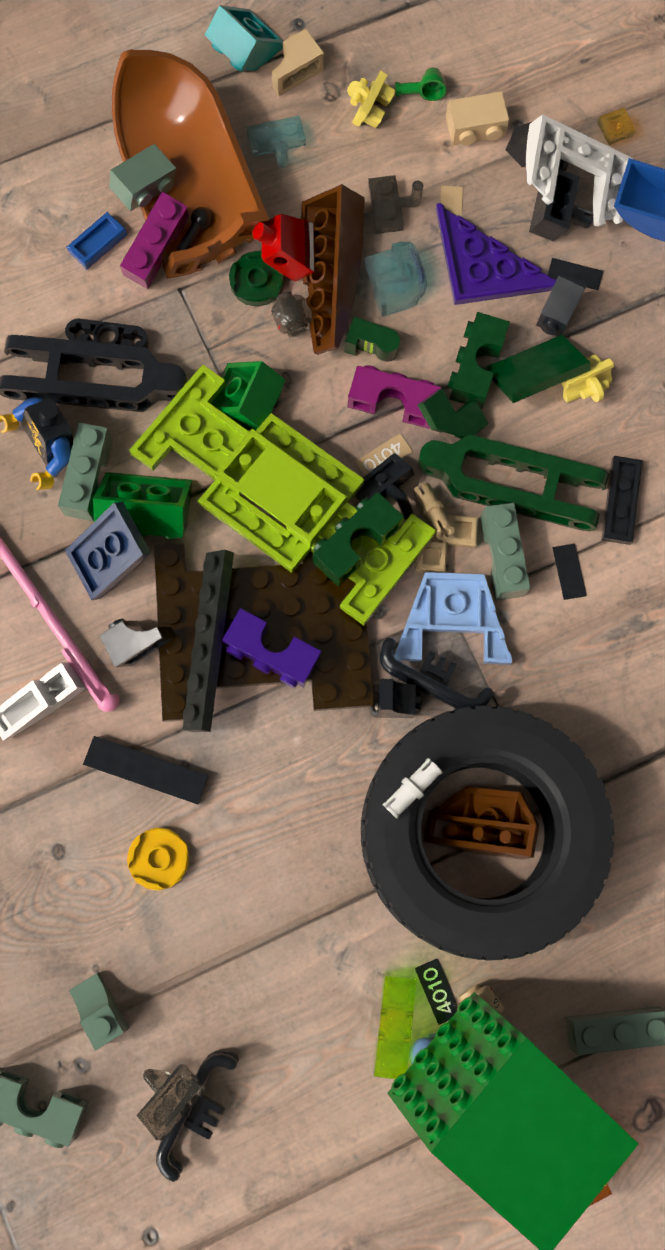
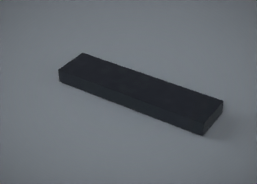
[83,736,209,805]

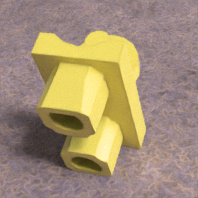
[347,70,395,128]
[561,354,614,403]

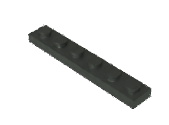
[182,549,234,732]

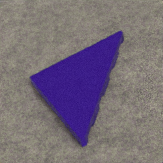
[435,203,557,305]

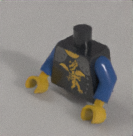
[0,397,73,490]

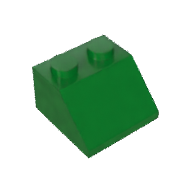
[211,361,286,430]

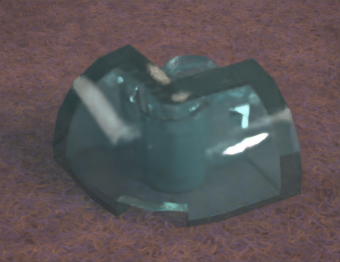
[364,242,427,317]

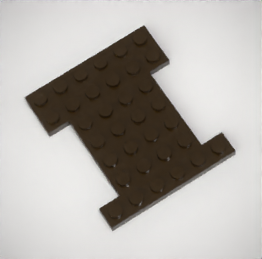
[154,543,374,722]

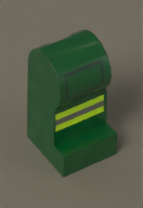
[344,316,400,362]

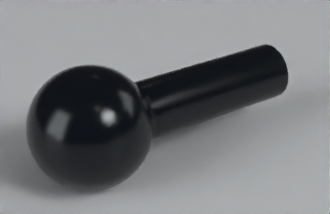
[176,207,213,251]

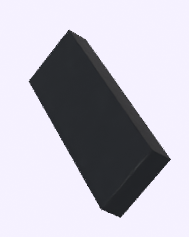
[601,456,643,545]

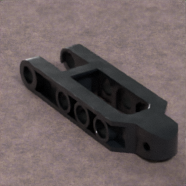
[0,335,188,412]

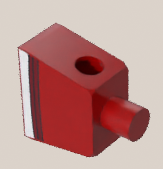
[252,214,314,282]

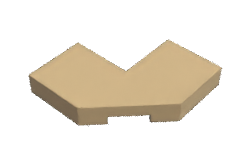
[415,515,478,573]

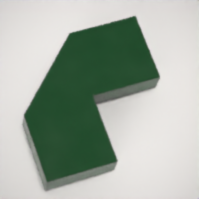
[417,388,489,439]

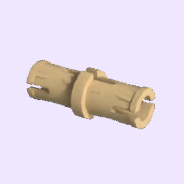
[413,483,454,539]

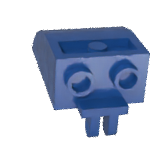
[614,158,665,242]

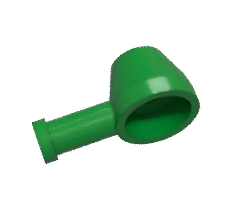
[395,67,446,101]

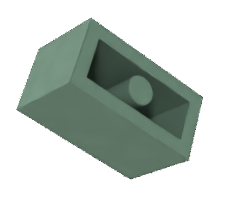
[109,144,176,212]

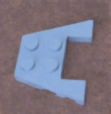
[394,572,512,665]

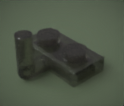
[368,175,423,234]
[136,1064,206,1140]

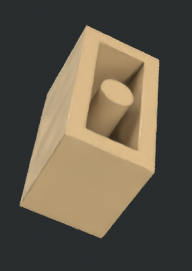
[446,91,509,146]

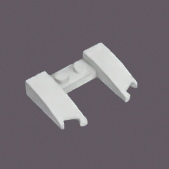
[526,114,633,227]

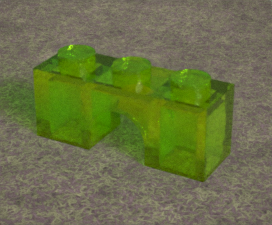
[372,972,417,1079]

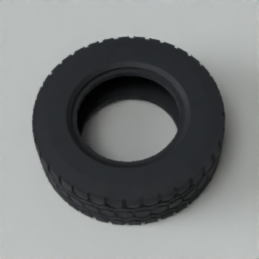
[360,705,615,961]

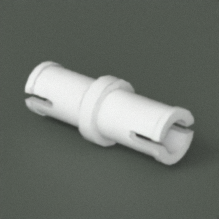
[382,758,443,819]

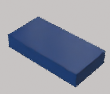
[66,211,128,270]

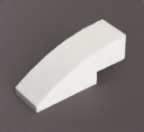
[0,663,86,741]

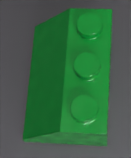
[93,472,192,539]

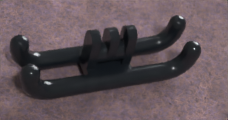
[379,637,494,709]
[156,1049,239,1182]

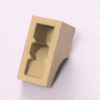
[272,29,324,96]

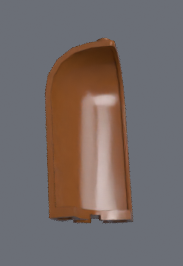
[112,49,269,279]

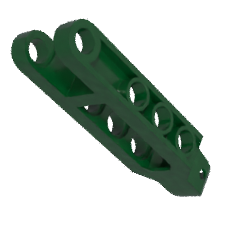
[418,434,609,531]

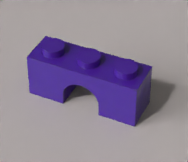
[222,608,321,688]

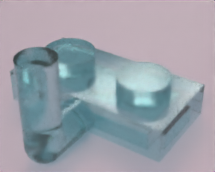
[246,116,306,168]

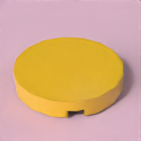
[127,828,190,891]

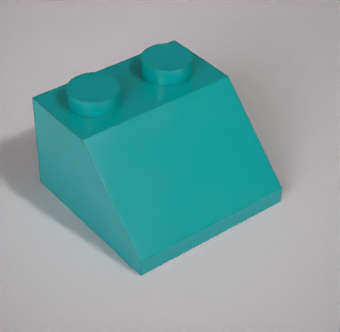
[205,5,283,72]

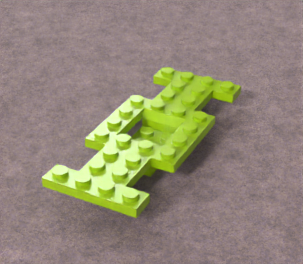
[129,364,436,626]

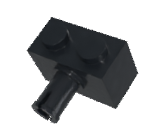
[529,169,593,241]

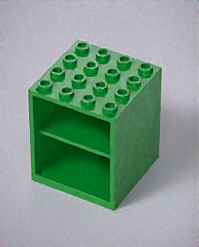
[387,992,639,1250]

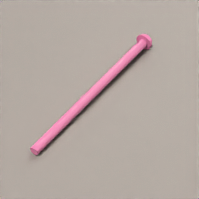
[0,536,120,712]

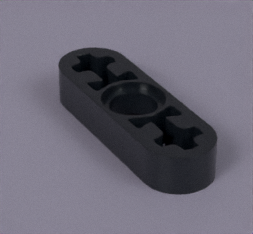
[65,318,149,349]

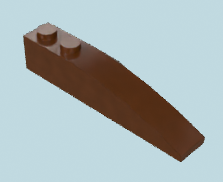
[301,184,365,355]

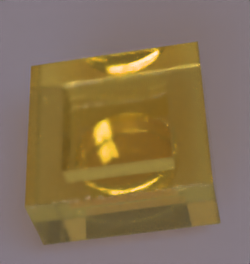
[597,107,636,145]

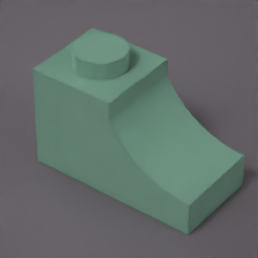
[69,972,129,1051]

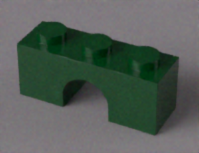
[447,312,510,409]
[313,492,404,587]

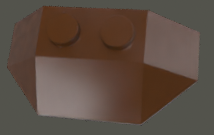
[423,787,539,860]

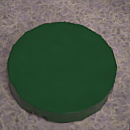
[229,251,285,307]

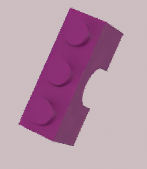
[120,192,189,289]
[347,365,441,429]

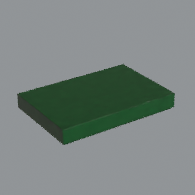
[486,335,591,403]

